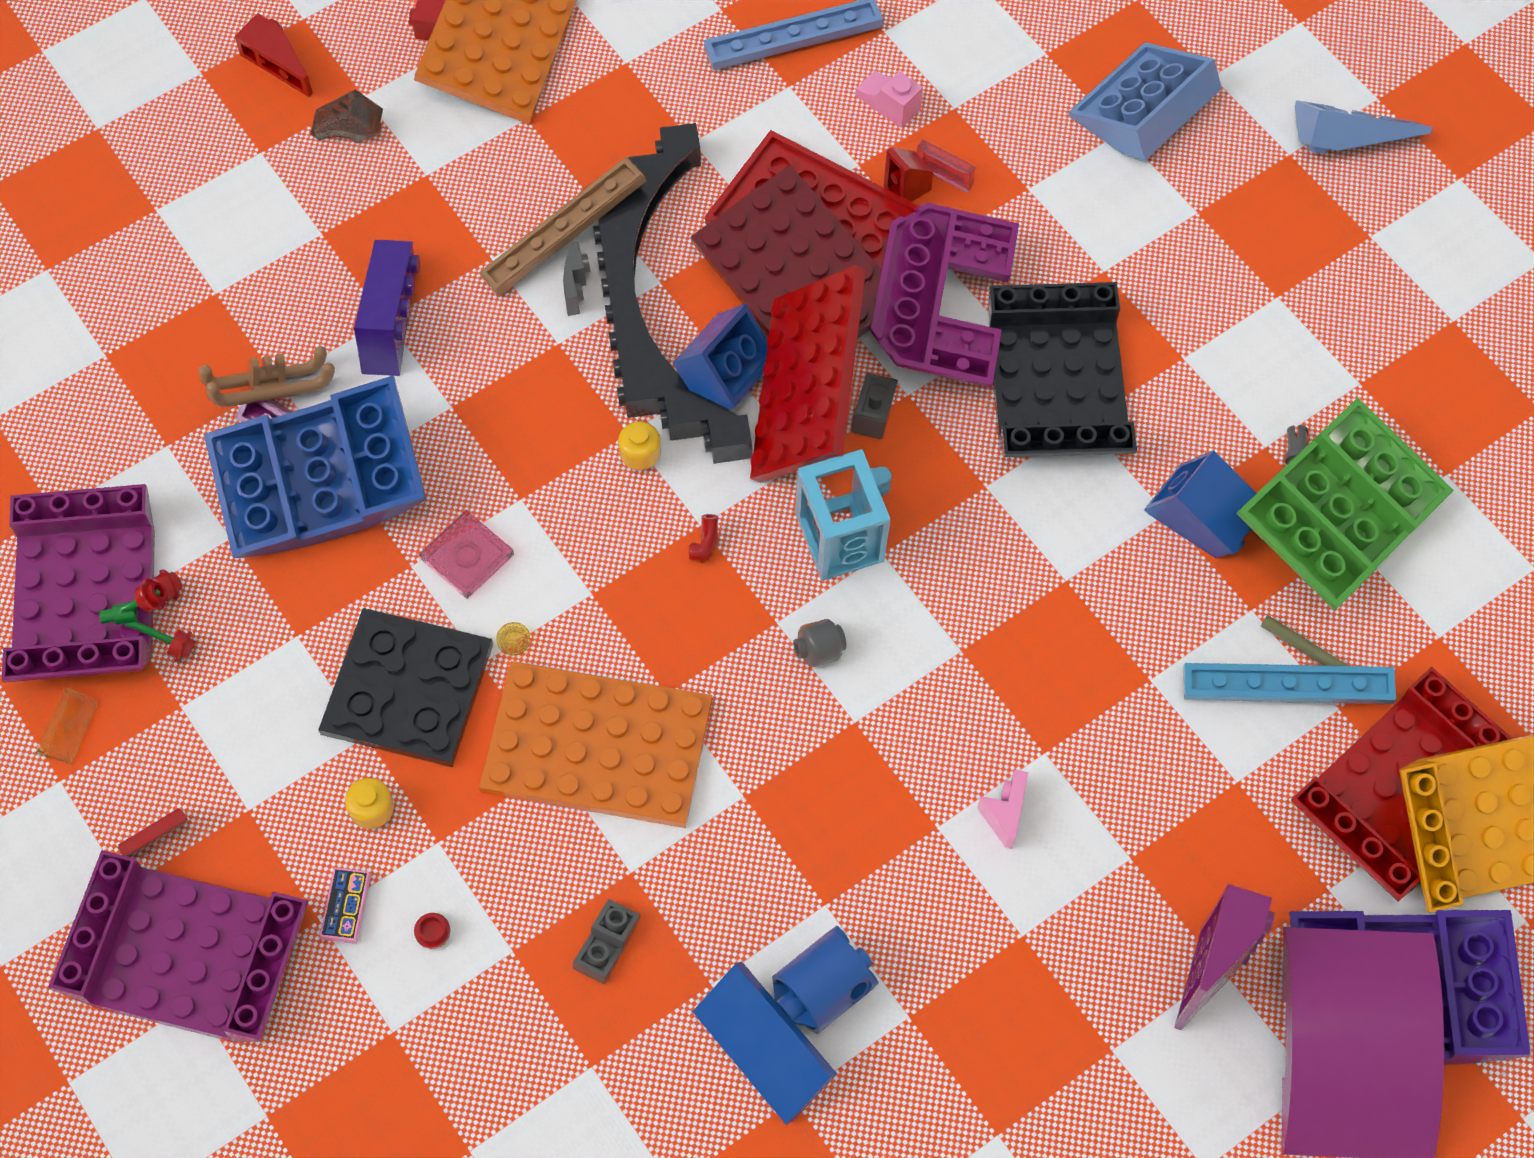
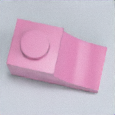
[855,70,923,128]

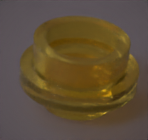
[496,622,531,656]

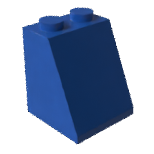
[1144,450,1257,558]

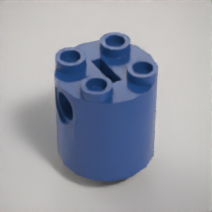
[772,925,879,1034]

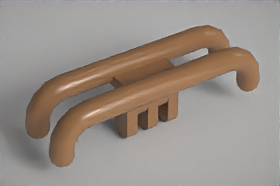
[199,346,335,407]

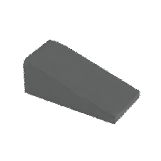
[851,373,898,439]

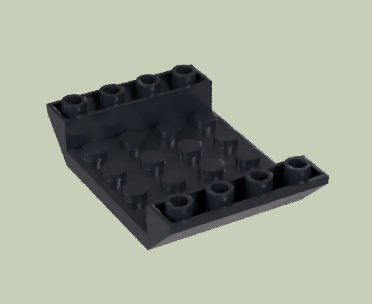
[989,282,1137,458]

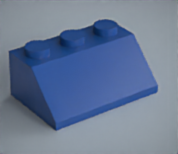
[673,304,768,409]

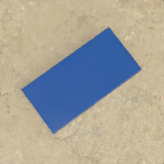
[692,961,837,1125]

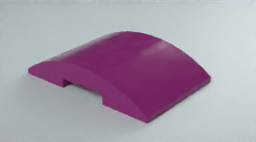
[1282,927,1444,1158]

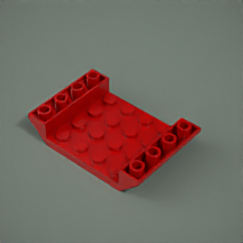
[1290,666,1513,902]

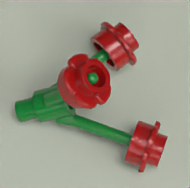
[99,569,196,662]

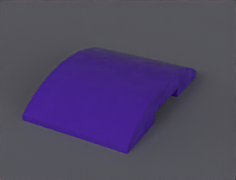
[1289,910,1531,1065]

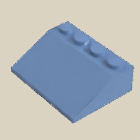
[1068,42,1222,160]

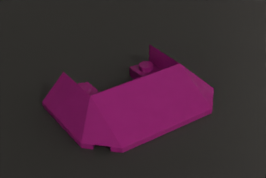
[870,202,1019,388]

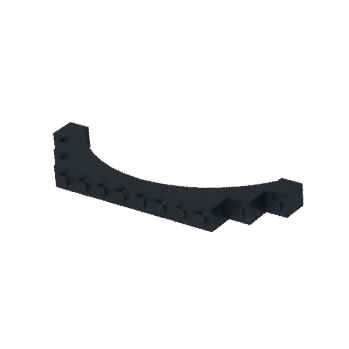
[593,123,752,464]

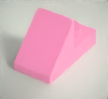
[977,769,1029,849]

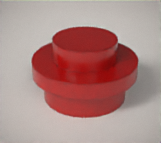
[414,913,451,949]

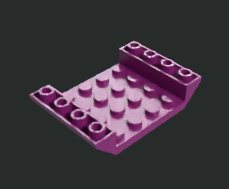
[2,484,155,683]
[48,850,308,1042]

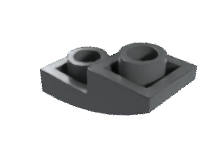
[563,242,591,316]
[573,899,640,984]

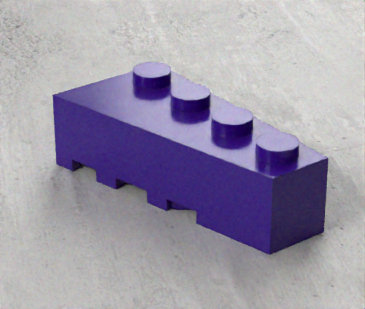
[354,240,420,376]

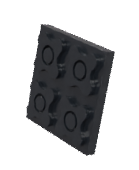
[318,608,494,767]

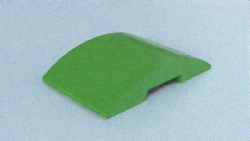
[1236,398,1454,611]

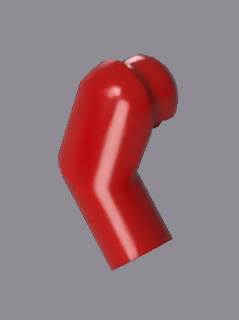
[689,514,718,563]

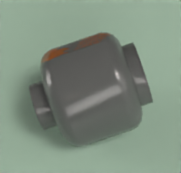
[793,619,847,667]

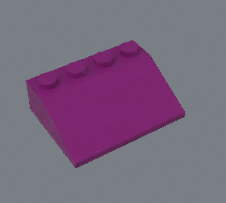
[1174,884,1275,1030]

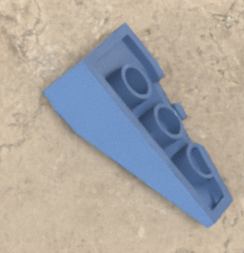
[1295,100,1432,154]

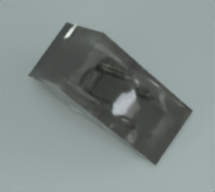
[310,89,383,143]

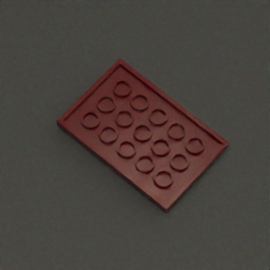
[690,165,882,339]

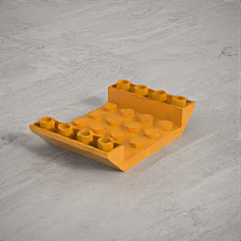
[1399,734,1534,913]

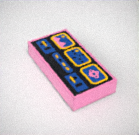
[320,868,371,944]

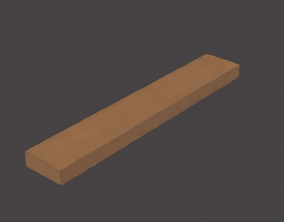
[479,156,647,297]

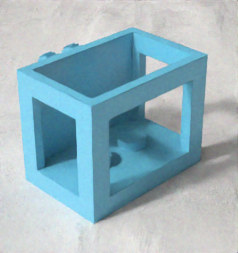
[795,449,892,581]

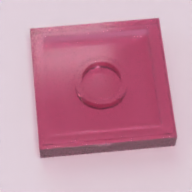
[419,510,514,599]

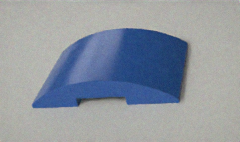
[204,376,426,558]

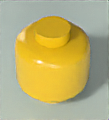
[618,421,662,470]
[344,778,394,829]

